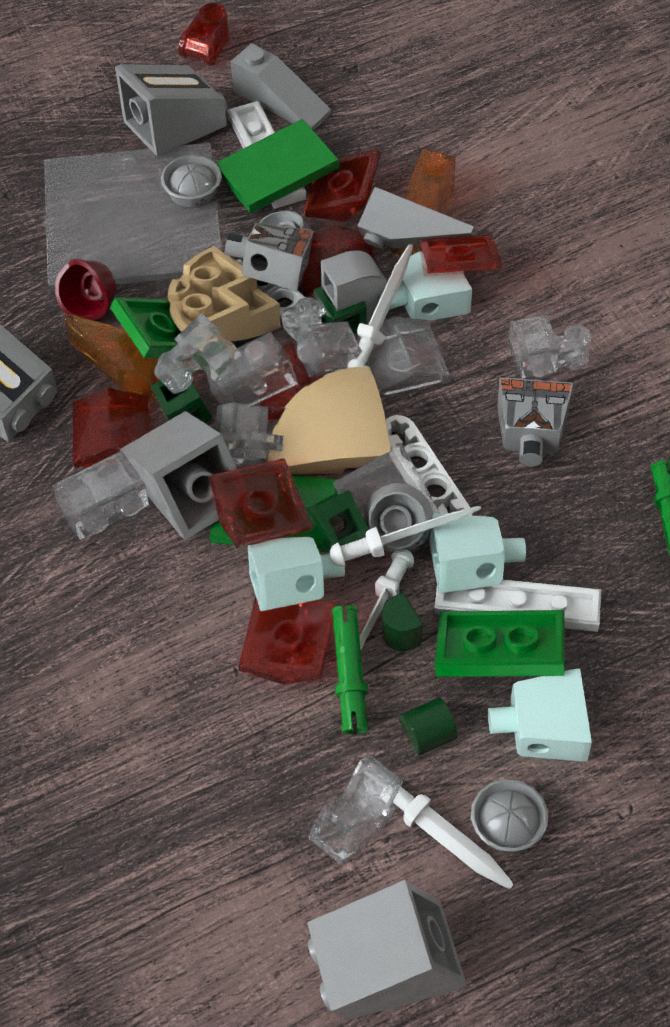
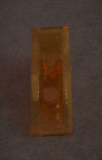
[391,149,456,256]
[64,313,173,399]

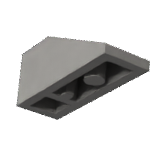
[230,43,331,131]
[357,187,476,249]

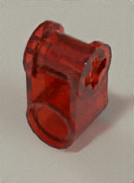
[178,3,230,66]

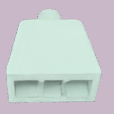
[380,241,472,323]
[429,513,526,593]
[247,537,345,611]
[488,669,592,762]

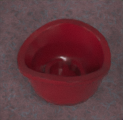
[55,259,116,321]

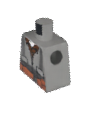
[225,223,314,291]
[497,377,573,467]

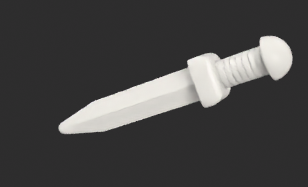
[347,244,413,368]
[330,506,481,566]
[359,549,414,649]
[374,773,513,889]

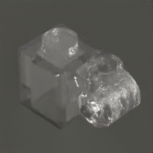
[283,297,362,377]
[154,313,242,393]
[508,314,591,379]

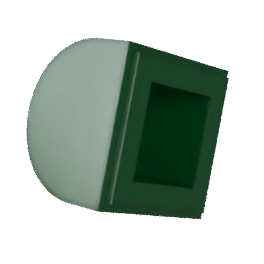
[382,593,423,651]
[399,697,457,756]

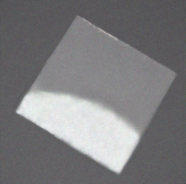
[43,143,222,291]

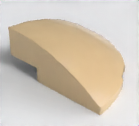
[168,246,281,342]
[267,366,392,474]

